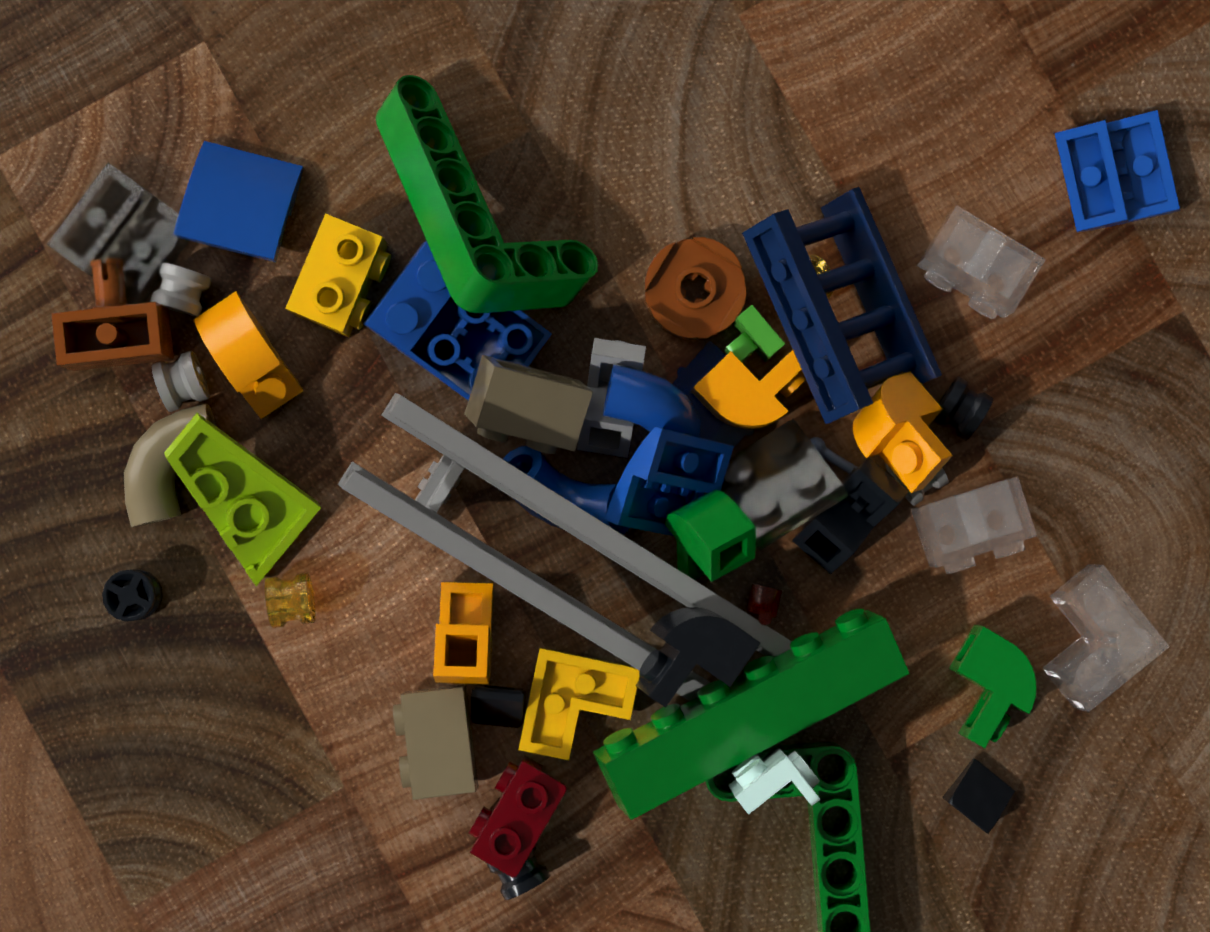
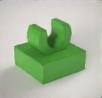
[724,305,785,362]

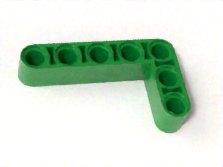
[375,75,598,313]
[705,742,870,932]

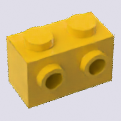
[285,213,391,338]

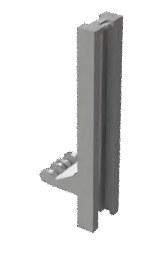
[338,393,792,701]

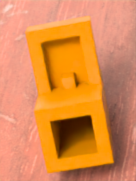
[193,291,303,419]
[690,350,806,429]
[853,371,953,493]
[433,582,494,684]

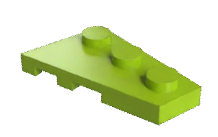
[164,413,321,586]

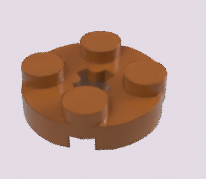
[645,237,747,341]

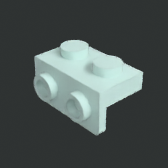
[728,747,820,815]

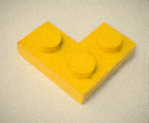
[518,647,640,761]

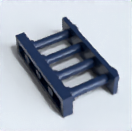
[742,187,942,424]

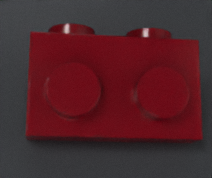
[468,755,566,877]

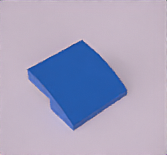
[1055,110,1180,233]
[173,141,304,262]
[604,427,734,536]

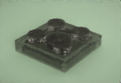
[721,418,848,551]

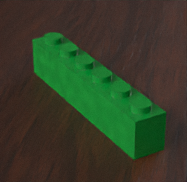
[593,609,910,820]

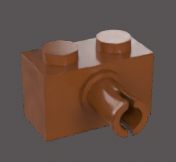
[51,258,174,371]

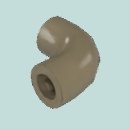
[124,403,217,528]

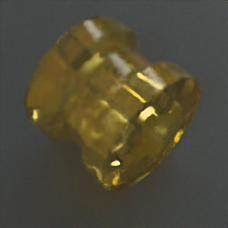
[265,572,316,628]

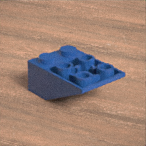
[363,240,552,401]

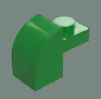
[665,490,756,582]
[949,625,1037,748]

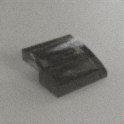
[47,162,190,304]

